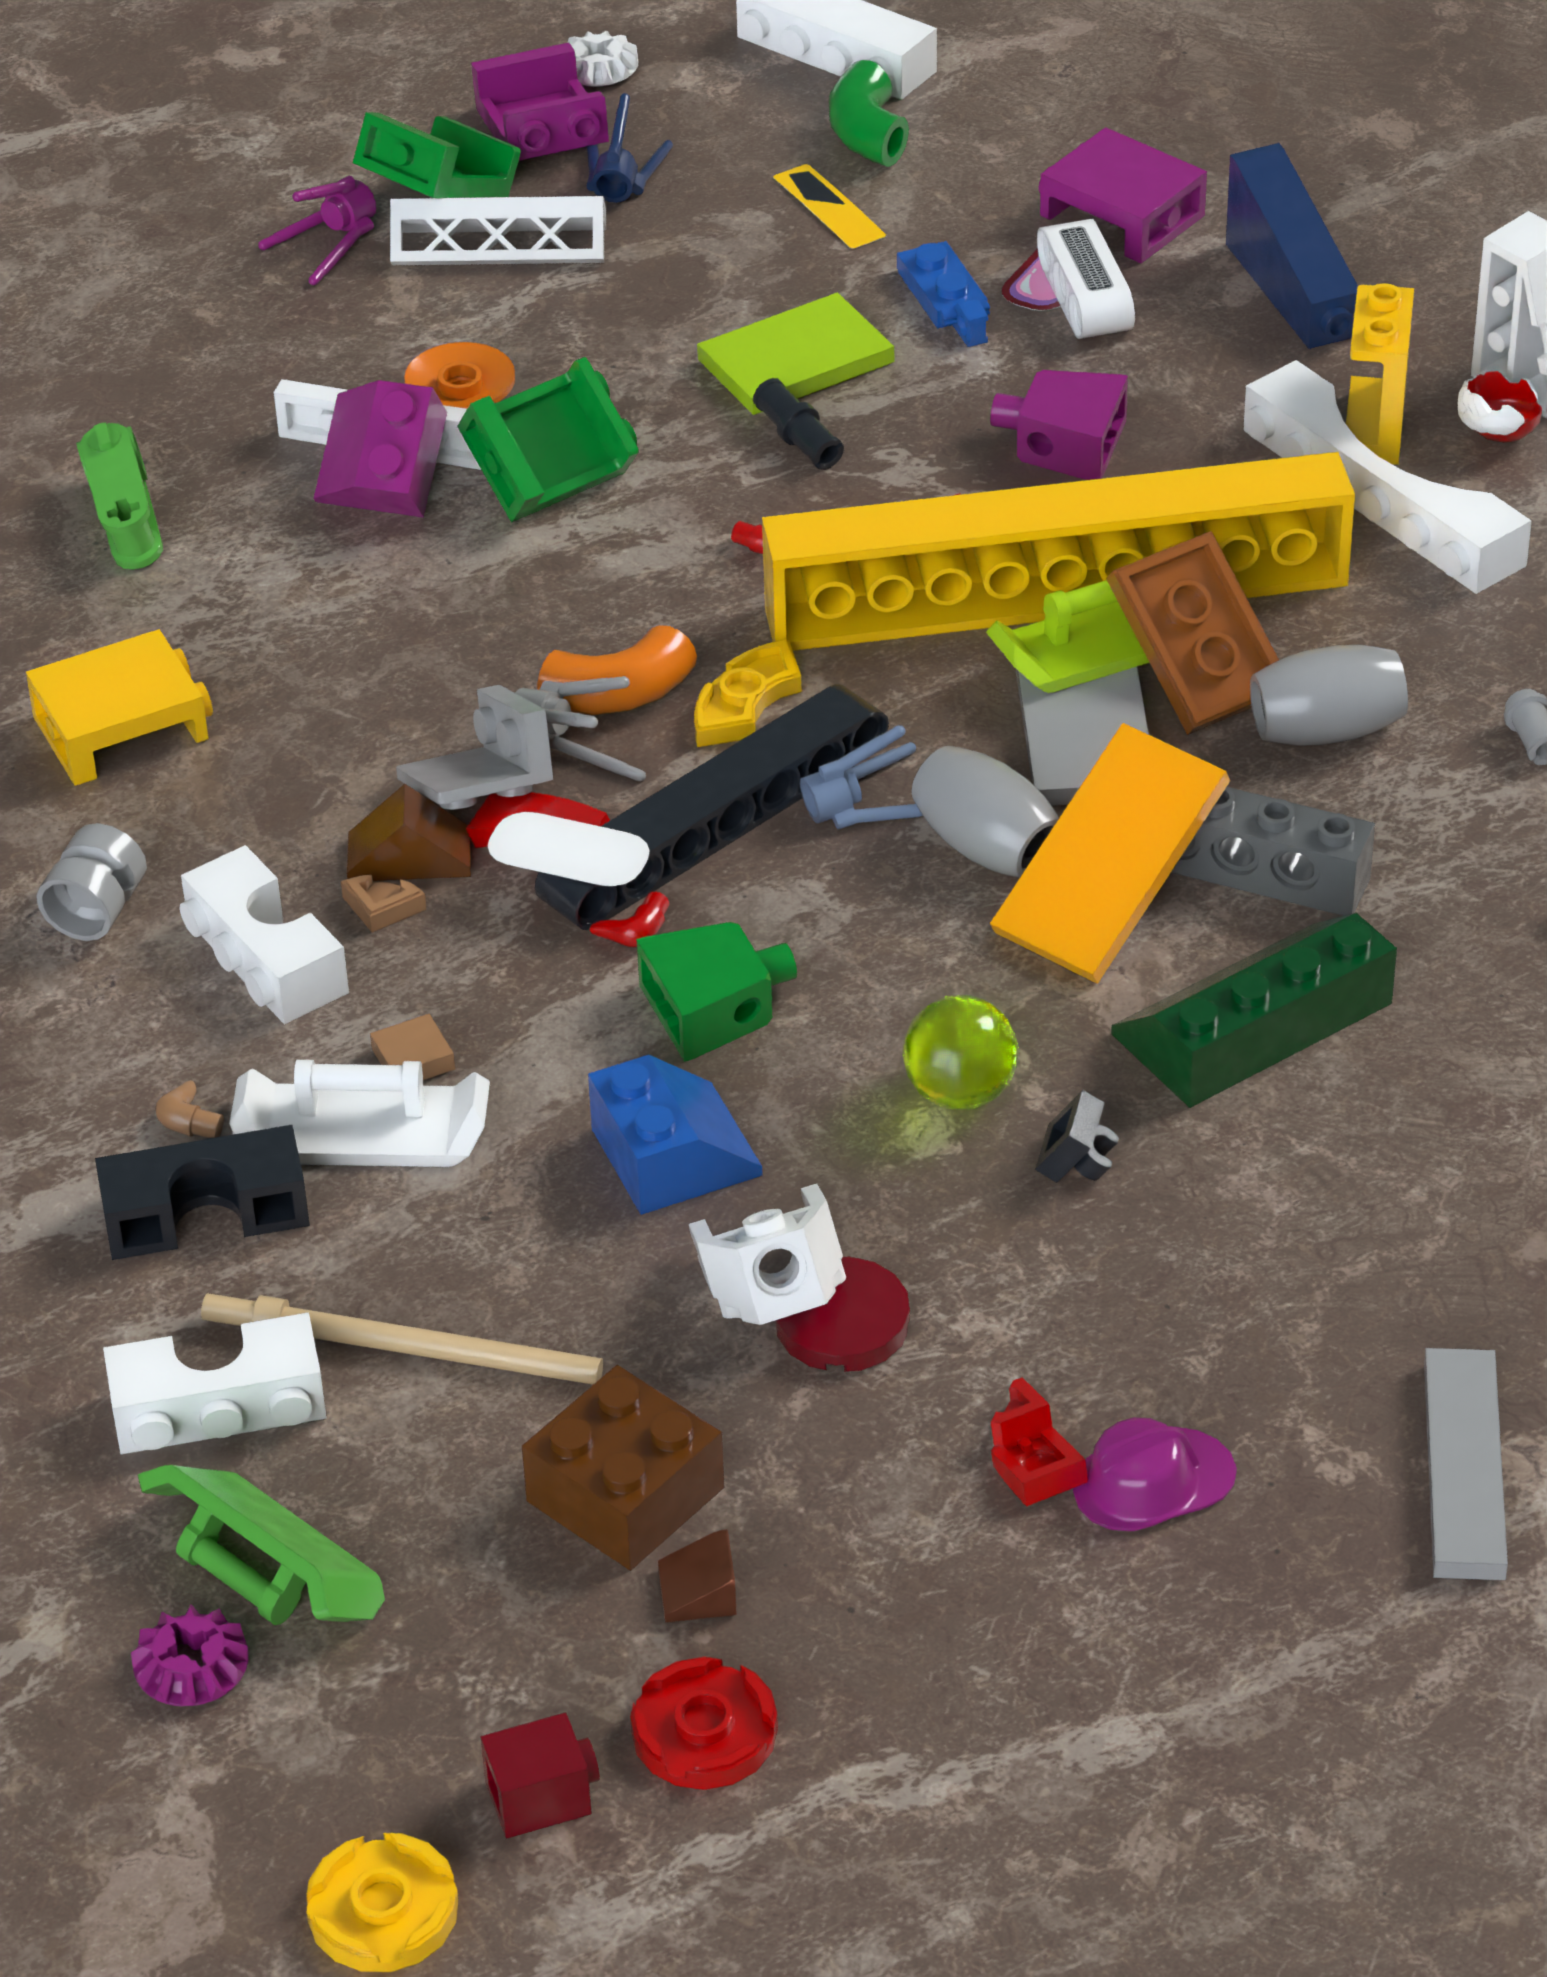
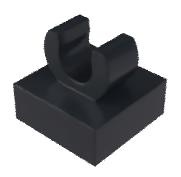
[1035,1090,1119,1183]

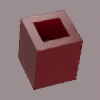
[480,1712,600,1839]

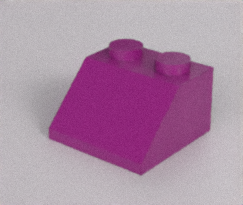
[313,380,448,518]

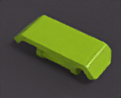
[986,580,1150,693]

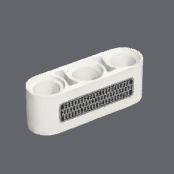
[1037,219,1135,339]

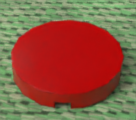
[630,1657,778,1790]

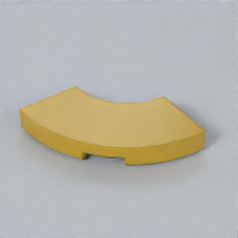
[694,639,802,747]

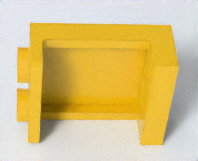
[1346,283,1414,465]
[26,629,213,786]

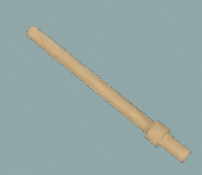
[201,1293,603,1385]

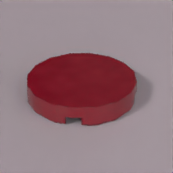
[776,1256,910,1372]

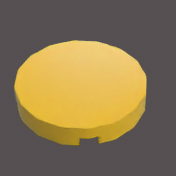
[306,1833,458,1972]

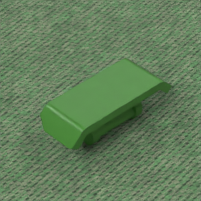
[138,1465,385,1625]

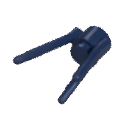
[586,93,673,203]

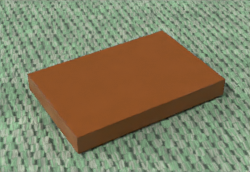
[1106,531,1279,735]

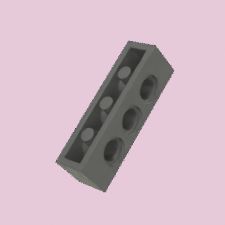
[1171,786,1375,916]

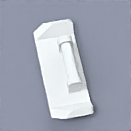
[229,1060,490,1167]

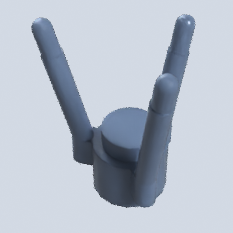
[800,725,923,830]

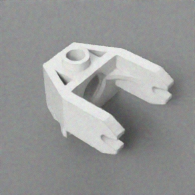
[689,1183,846,1325]

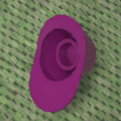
[1073,1417,1237,1531]

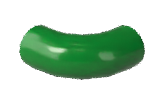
[828,59,909,167]

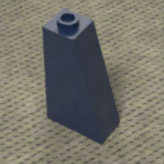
[1226,143,1358,349]

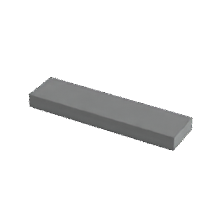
[1424,1348,1508,1580]

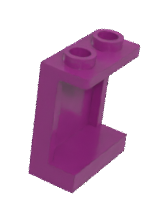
[471,42,609,160]
[1039,127,1207,264]

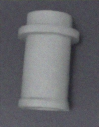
[1504,689,1547,765]

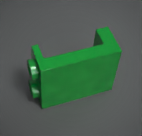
[352,112,521,198]
[457,357,639,523]

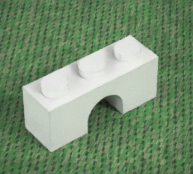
[180,845,349,1025]
[103,1312,327,1454]

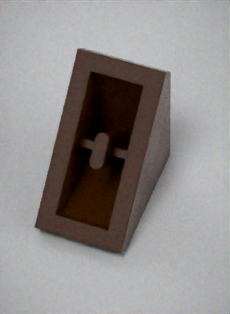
[347,784,471,881]

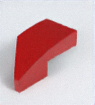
[990,1377,1088,1507]

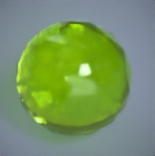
[902,995,1019,1110]

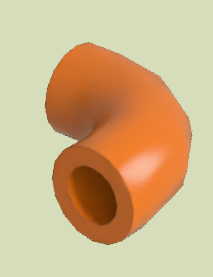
[537,625,697,715]

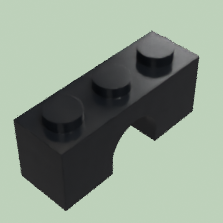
[95,1125,310,1260]

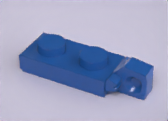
[897,241,990,347]

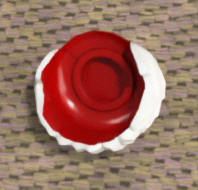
[1457,370,1542,443]

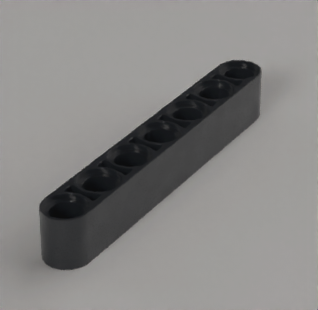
[534,684,889,930]

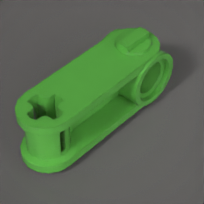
[76,422,163,570]

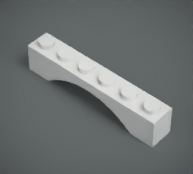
[1244,360,1531,594]

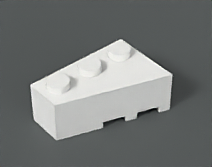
[1471,211,1547,418]

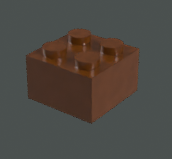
[522,1365,725,1571]

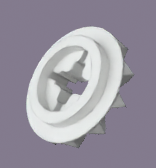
[568,31,638,87]

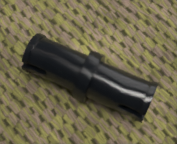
[753,378,844,470]

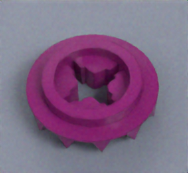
[131,1604,249,1706]

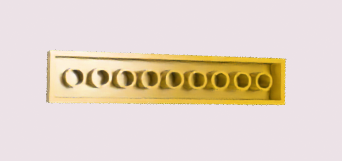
[762,452,1355,651]

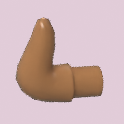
[155,1080,224,1138]

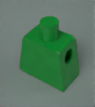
[636,922,797,1062]

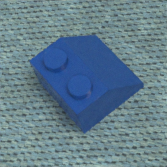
[588,1055,763,1215]

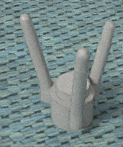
[515,676,646,782]

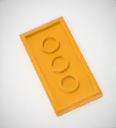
[990,723,1230,984]

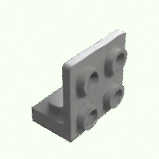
[396,685,553,809]

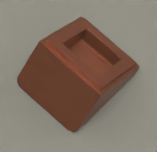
[658,1529,737,1623]

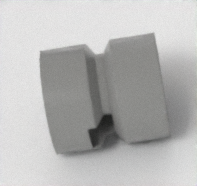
[36,823,147,941]

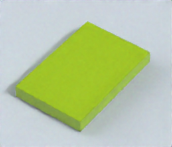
[697,292,895,415]

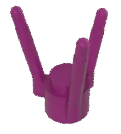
[258,175,377,285]

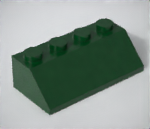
[1111,913,1397,1108]

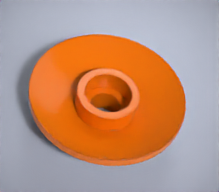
[404,342,515,409]

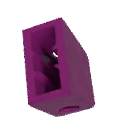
[990,370,1128,480]

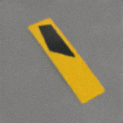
[773,164,886,249]

